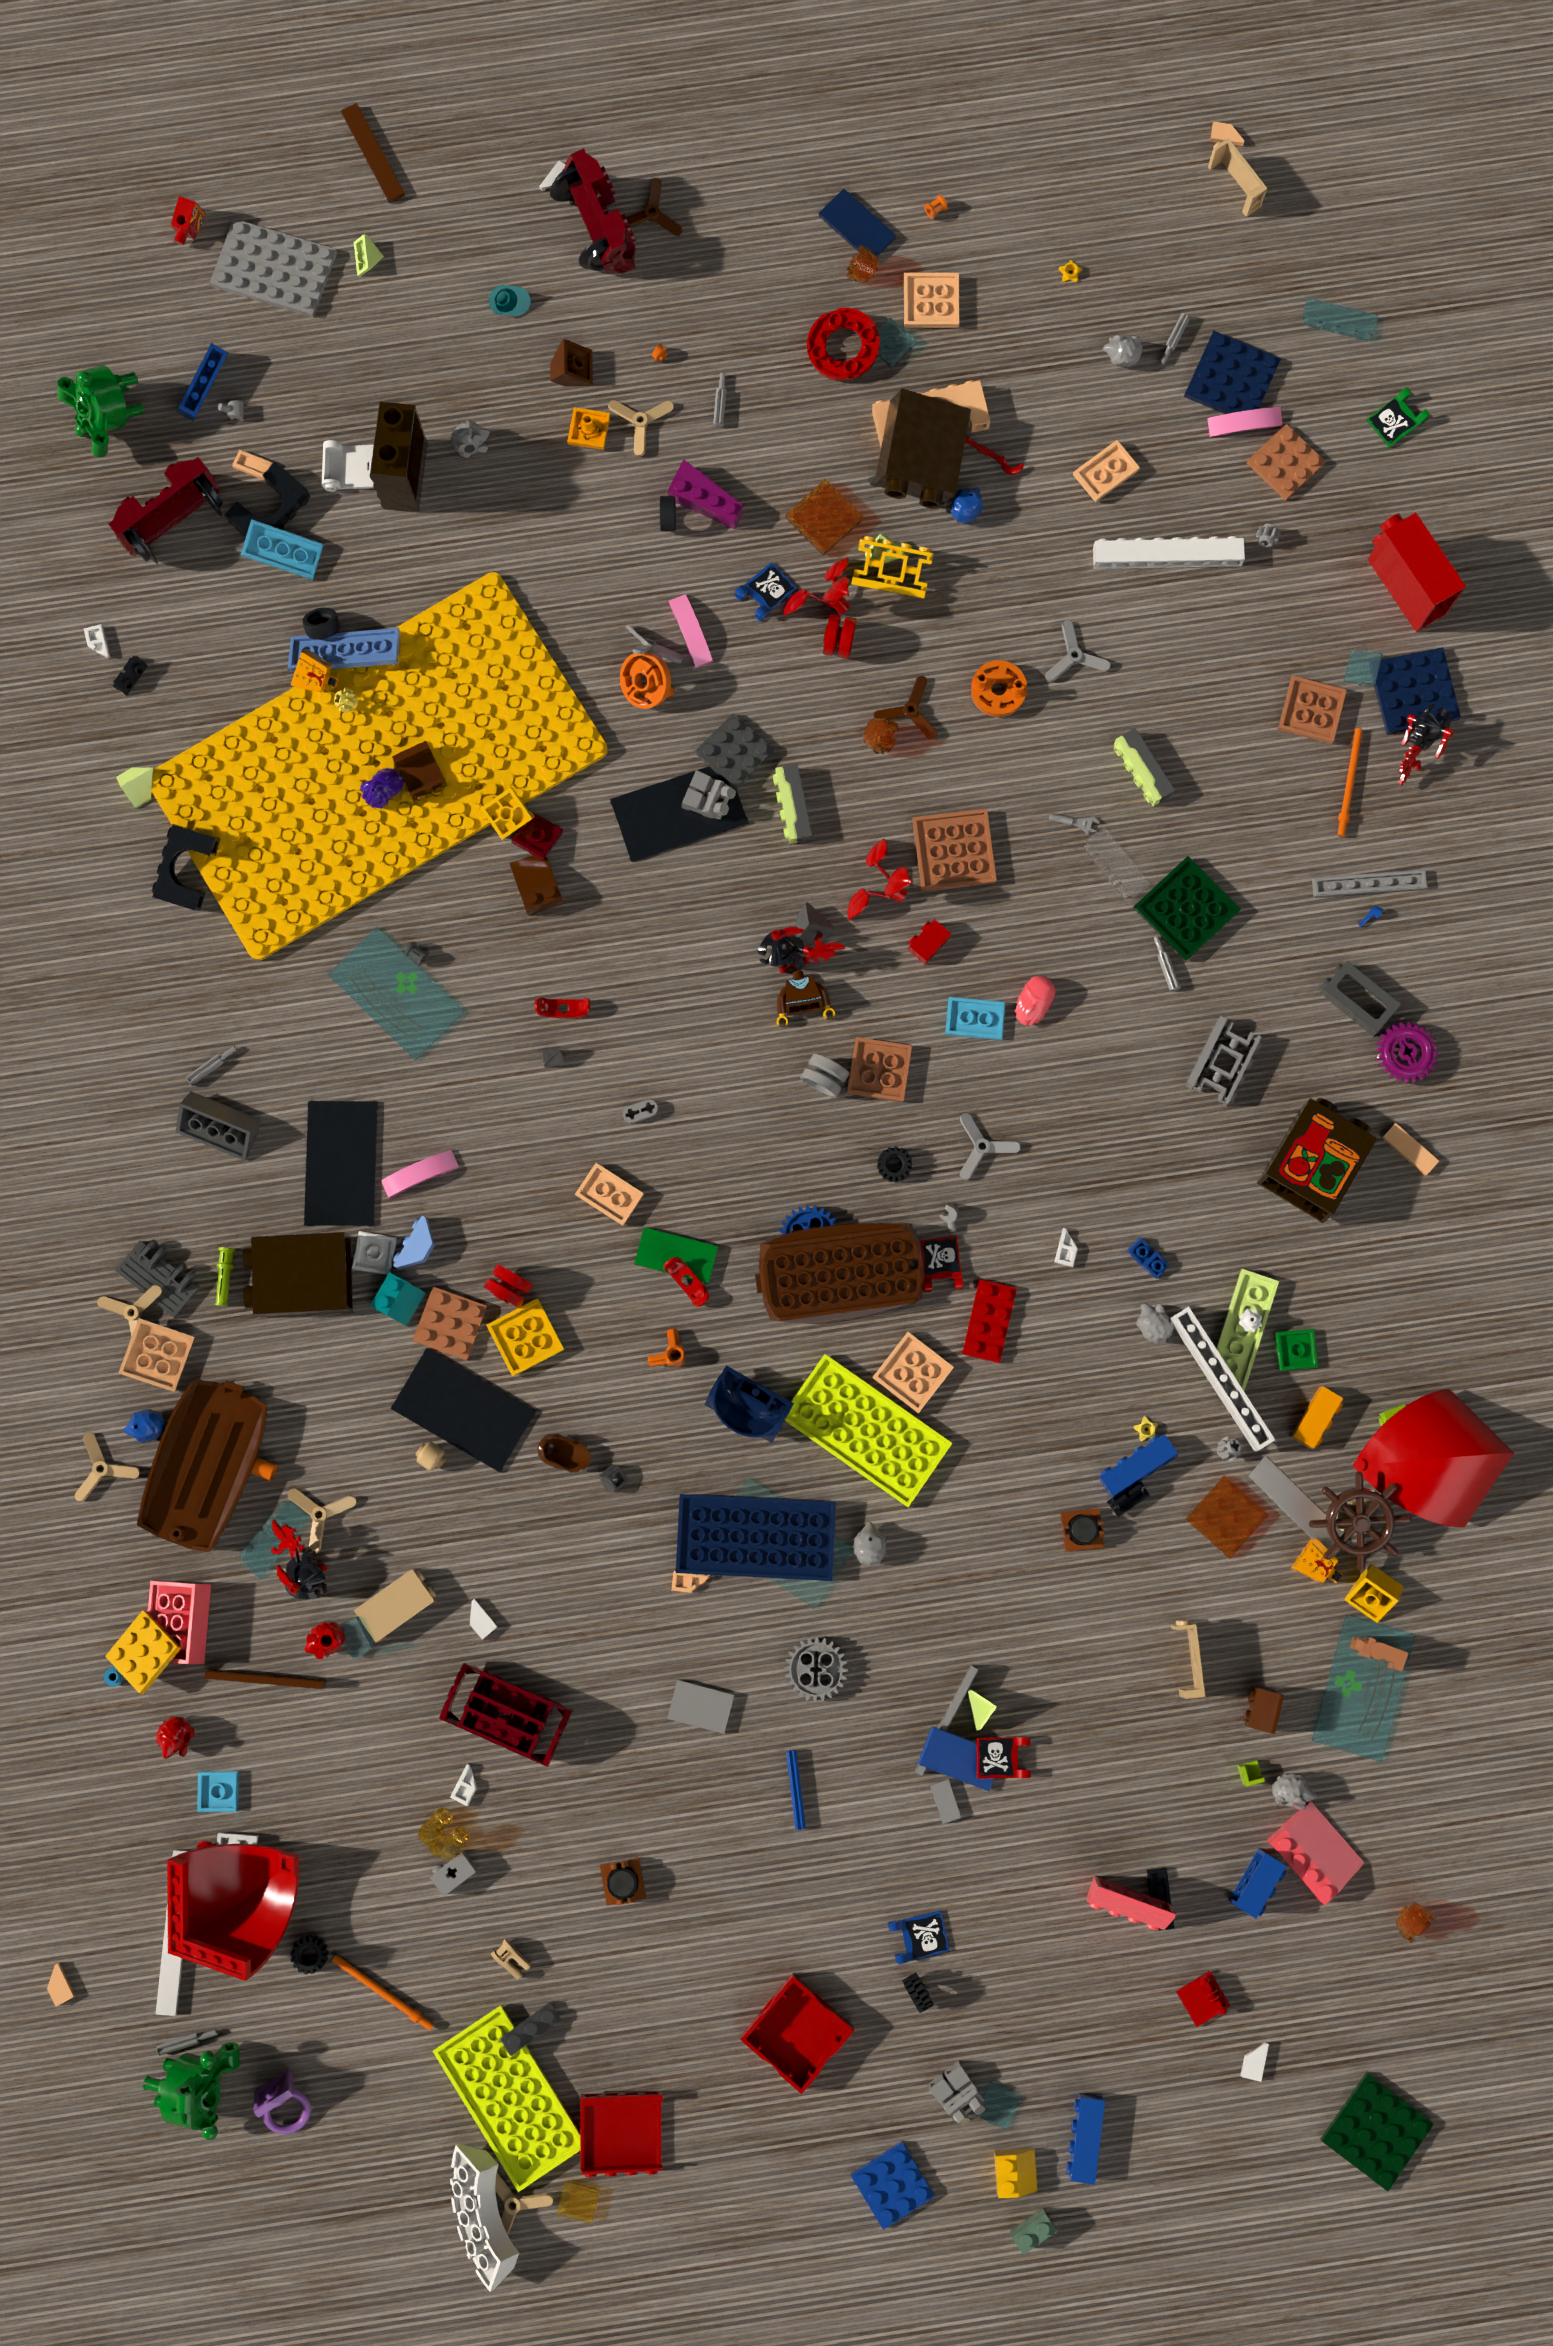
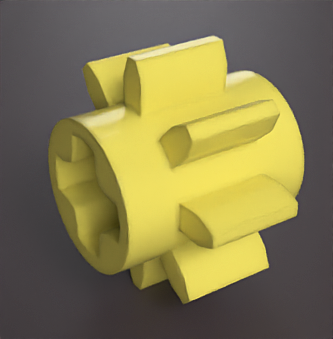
[334,688,358,713]

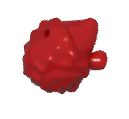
[304,1621,345,1660]
[155,1717,195,1759]

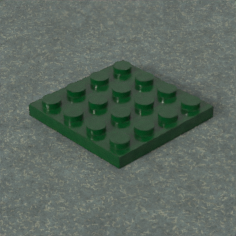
[1133,856,1241,961]
[1320,2073,1434,2191]

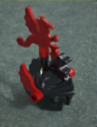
[1398,704,1454,785]
[758,926,845,973]
[271,1520,327,1599]

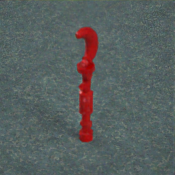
[965,436,1024,475]

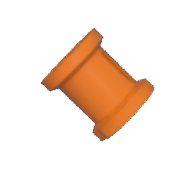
[924,195,948,219]

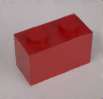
[908,919,952,965]

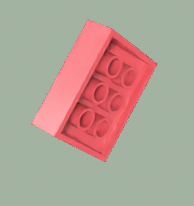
[148,1581,211,1664]
[1266,1801,1364,1906]
[1086,1876,1176,1931]

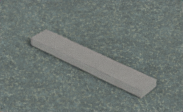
[1312,869,1428,898]
[915,1665,978,1776]

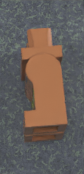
[1349,1637,1408,1672]

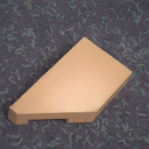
[1210,122,1244,146]
[671,1571,710,1593]
[47,1962,75,2006]

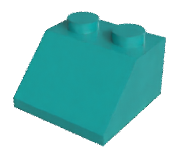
[370,1272,426,1326]

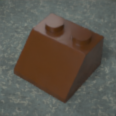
[1243,1687,1284,1734]

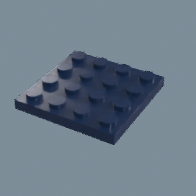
[1184,331,1281,414]
[1369,647,1461,735]

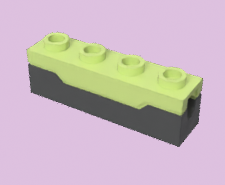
[1114,728,1175,807]
[773,764,812,844]

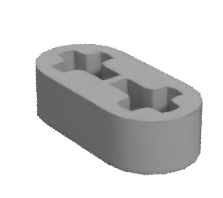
[623,1100,658,1124]

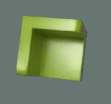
[1237,1760,1265,1787]

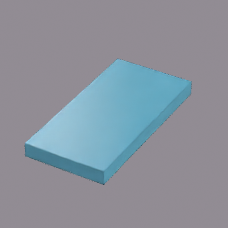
[241,519,324,580]

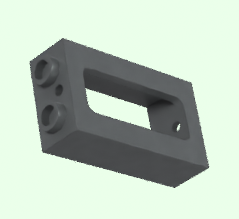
[1320,961,1401,1036]

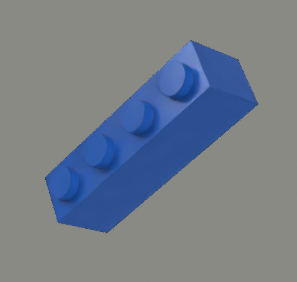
[177,343,228,422]
[1100,1434,1178,1499]
[1066,2093,1105,2185]

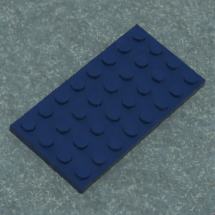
[676,1494,836,1581]

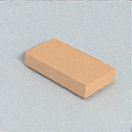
[232,449,273,480]

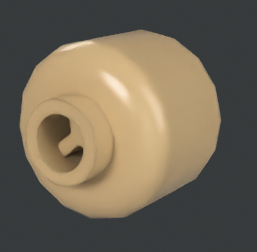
[415,1442,446,1471]

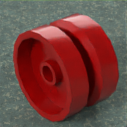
[823,613,856,659]
[483,1264,534,1308]

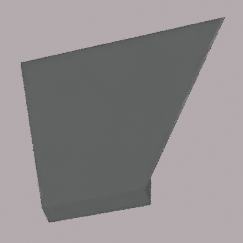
[794,902,835,945]

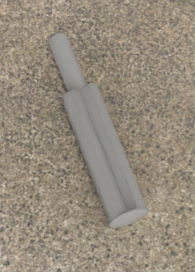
[1160,313,1191,365]
[713,373,726,428]
[1154,936,1181,991]
[186,1046,237,1086]
[156,2030,218,2056]

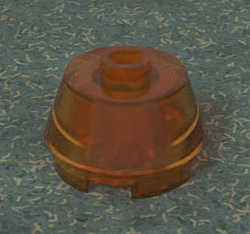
[845,245,879,283]
[863,718,899,754]
[1395,1902,1436,1943]

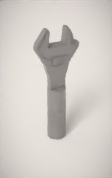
[1048,813,1100,835]

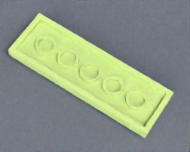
[1206,1269,1279,1391]

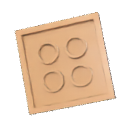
[904,273,959,328]
[119,1318,195,1392]
[872,1332,954,1413]

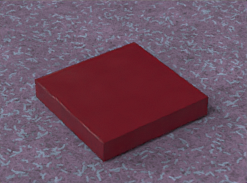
[511,812,563,861]

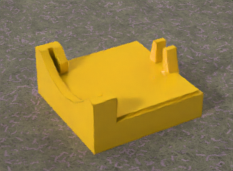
[480,787,535,840]

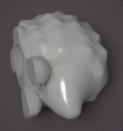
[1103,335,1143,367]
[451,420,490,458]
[1136,1303,1174,1344]
[853,1522,886,1566]
[1272,1773,1316,1810]

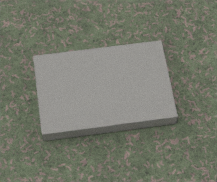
[667,1680,734,1734]

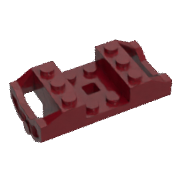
[439,1662,573,1767]

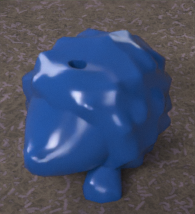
[950,487,984,525]
[123,1409,166,1443]

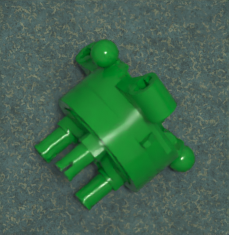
[57,365,144,457]
[143,2042,240,2140]

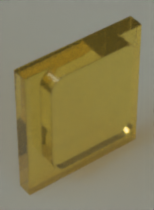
[557,2181,600,2224]

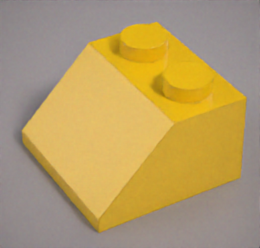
[1344,1564,1404,1623]
[994,2148,1037,2198]

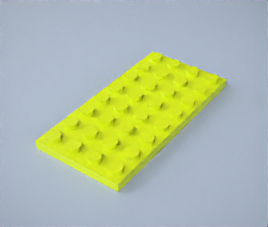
[785,1354,952,1507]
[433,2005,580,2192]

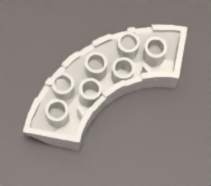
[450,2144,519,2292]

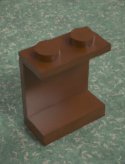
[392,741,447,801]

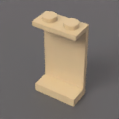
[1208,138,1267,217]
[354,1569,437,1643]
[1171,1620,1205,1699]

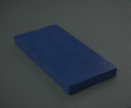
[819,189,896,263]

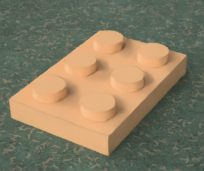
[1073,440,1140,502]
[575,1163,644,1226]

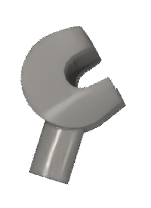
[218,400,244,421]
[939,1202,959,1232]

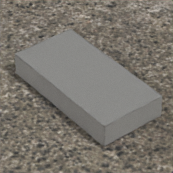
[930,1779,961,1824]

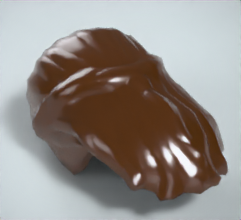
[538,1433,591,1472]

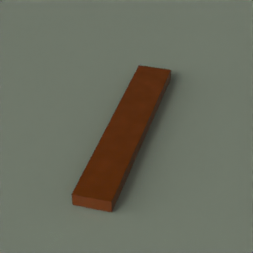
[341,103,405,203]
[204,1670,326,1689]

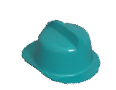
[489,285,531,316]

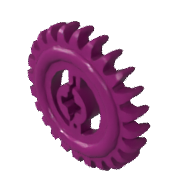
[1375,1022,1439,1084]

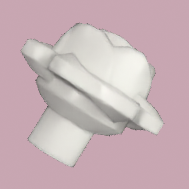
[1239,1309,1262,1332]

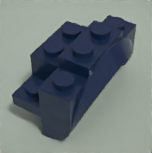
[704,1365,794,1443]

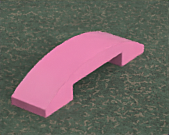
[1207,407,1283,437]
[668,594,713,668]
[381,1150,459,1198]

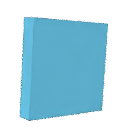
[197,1771,239,1812]

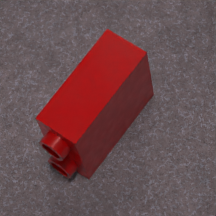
[1367,512,1466,632]

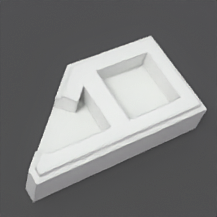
[539,161,565,191]
[84,624,111,659]
[1054,1228,1078,1268]
[470,1599,498,1640]
[450,1764,477,1806]
[1240,2042,1269,2082]

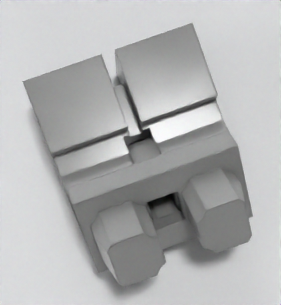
[682,770,736,819]
[927,2061,985,2127]

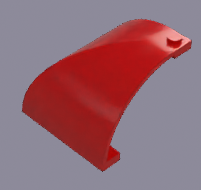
[1352,1389,1514,1527]
[167,1844,299,1981]

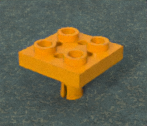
[567,407,610,450]

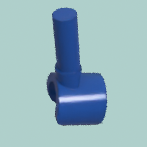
[1358,906,1383,927]

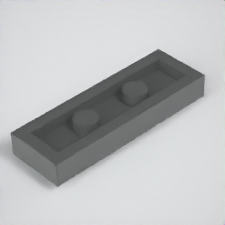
[499,2002,561,2056]

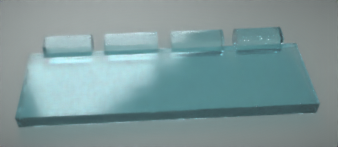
[1302,298,1379,341]
[238,1501,310,1579]

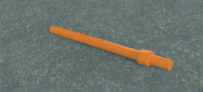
[1337,728,1363,837]
[332,1954,434,2031]

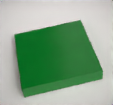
[1275,1329,1319,1371]

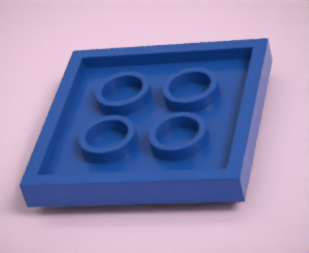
[851,2141,935,2230]

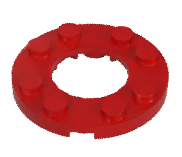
[807,307,880,381]

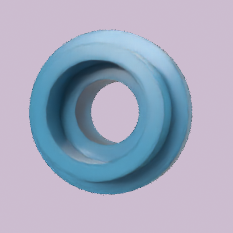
[104,1667,124,1687]

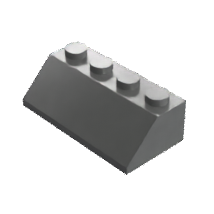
[176,1091,260,1161]

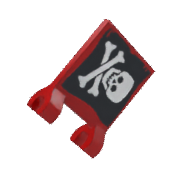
[919,1237,963,1293]
[976,1736,1031,1779]

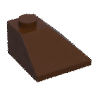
[550,339,593,386]

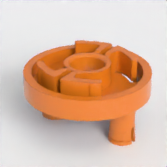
[620,651,674,709]
[970,660,1027,717]

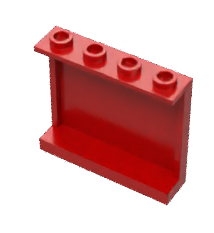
[580,2091,663,2177]

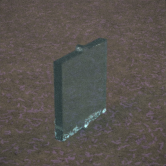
[1344,650,1382,685]
[341,1616,374,1659]
[976,2082,1021,2130]

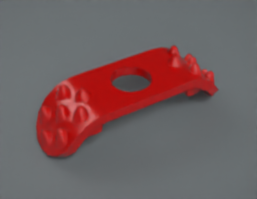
[534,997,591,1018]
[663,1257,709,1307]

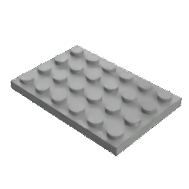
[209,218,337,318]

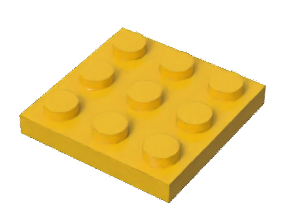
[486,1298,564,1377]
[105,1610,181,1695]

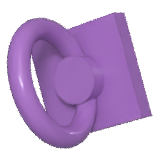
[254,2069,311,2134]

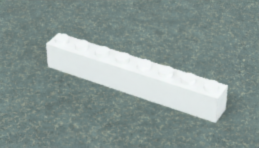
[1093,536,1245,569]
[1170,1307,1275,1451]

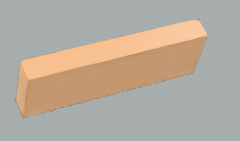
[1382,1123,1439,1176]

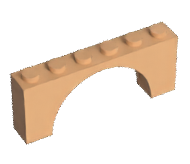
[872,380,990,447]

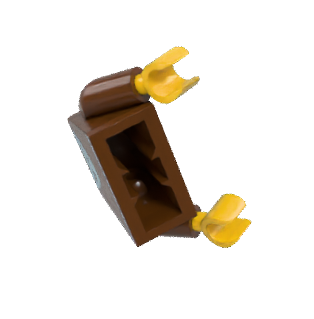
[777,970,835,1026]

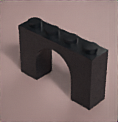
[225,462,311,537]
[152,824,221,911]

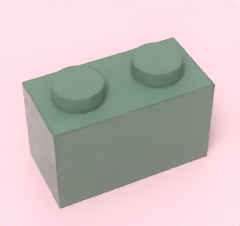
[1010,2208,1057,2255]

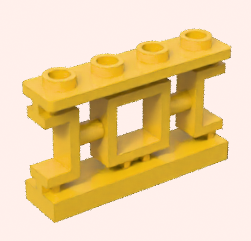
[852,536,934,598]

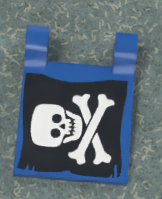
[734,562,797,622]
[888,1910,950,1964]

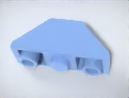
[393,1216,435,1270]

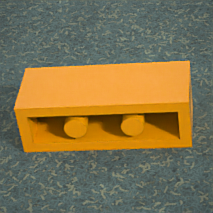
[1290,1386,1343,1449]

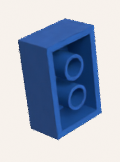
[1229,1848,1286,1919]

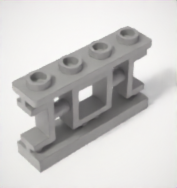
[1185,1016,1262,1106]

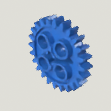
[779,1205,836,1234]

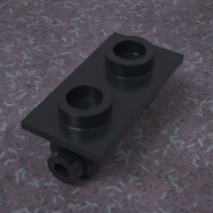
[113,656,147,696]
[1107,1482,1150,1518]

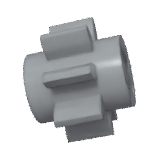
[1256,524,1280,547]
[1217,1436,1241,1462]

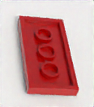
[962,1279,1017,1364]

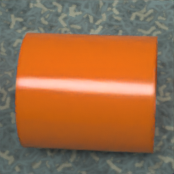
[252,1458,277,1481]

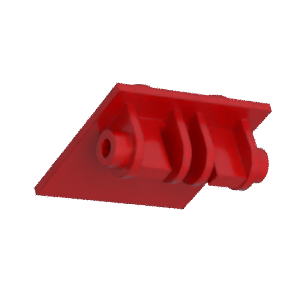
[1176,1970,1231,2027]

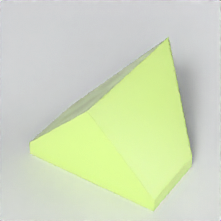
[116,767,153,808]
[967,1689,997,1730]

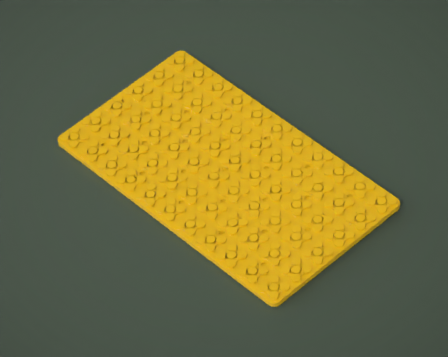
[151,572,608,961]

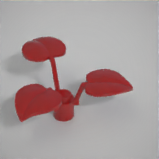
[784,557,850,617]
[847,838,912,921]

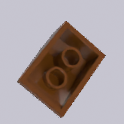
[509,855,564,916]

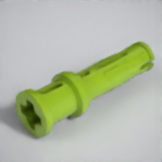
[215,1247,236,1306]

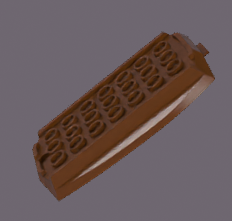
[755,1222,925,1323]
[137,1379,267,1552]

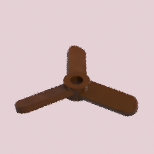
[626,178,682,236]
[874,676,937,740]

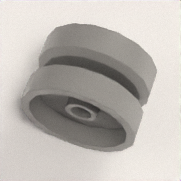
[800,1054,849,1098]

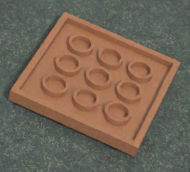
[912,809,997,892]

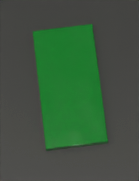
[634,1227,718,1284]

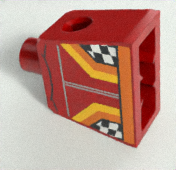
[171,196,206,246]

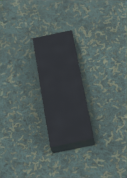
[1146,1867,1175,1931]

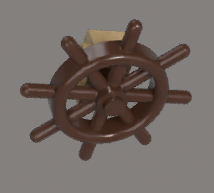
[1309,1471,1412,1572]

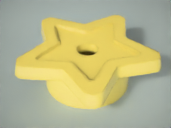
[1133,1416,1159,1441]

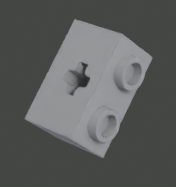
[430,1850,478,1897]

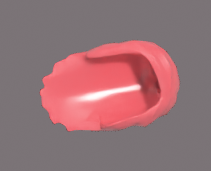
[1015,976,1056,1026]

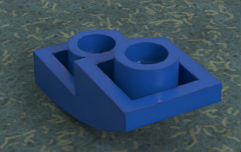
[1126,1237,1170,1279]

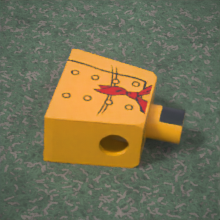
[291,649,339,692]
[1291,1538,1342,1583]

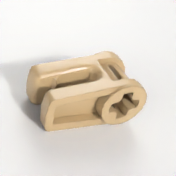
[491,1939,531,1980]

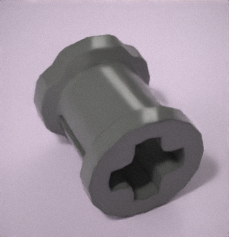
[404,941,429,966]

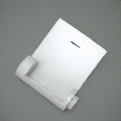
[322,440,374,492]

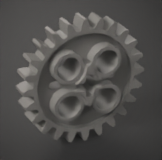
[784,1637,848,1702]

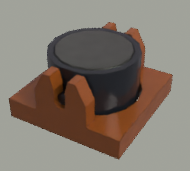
[1060,1508,1104,1552]
[600,1857,646,1906]

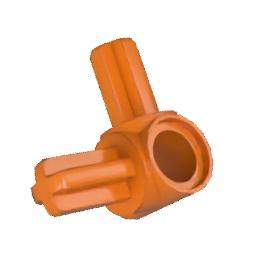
[647,1329,686,1367]

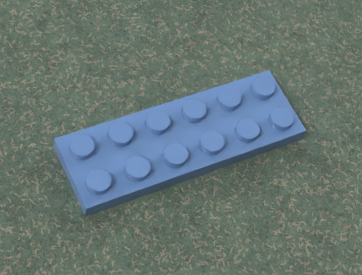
[288,628,401,672]

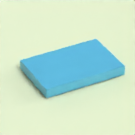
[945,997,1006,1040]

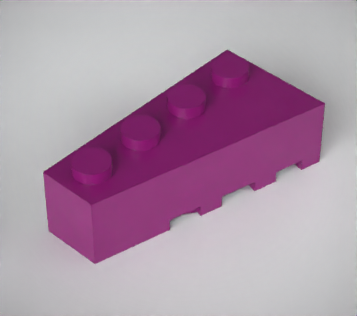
[668,459,743,529]

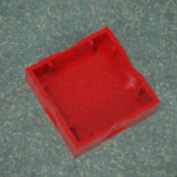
[740,1973,854,2094]

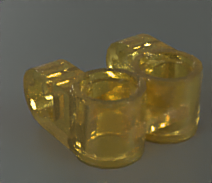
[418,1807,470,1861]

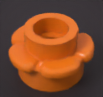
[651,344,668,362]

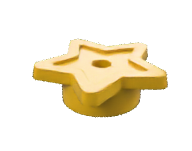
[1059,260,1083,283]

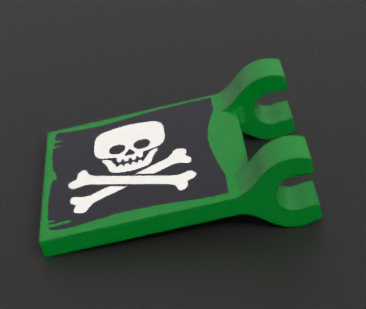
[1366,387,1430,448]

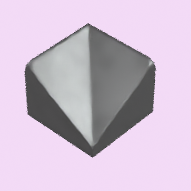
[541,1047,564,1068]
[598,1465,628,1493]

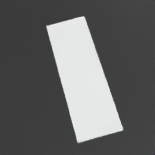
[1249,1456,1344,1559]

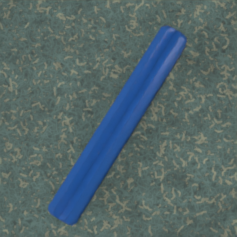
[786,1750,806,1830]

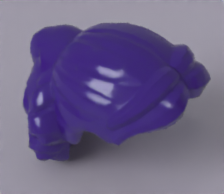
[360,768,404,809]

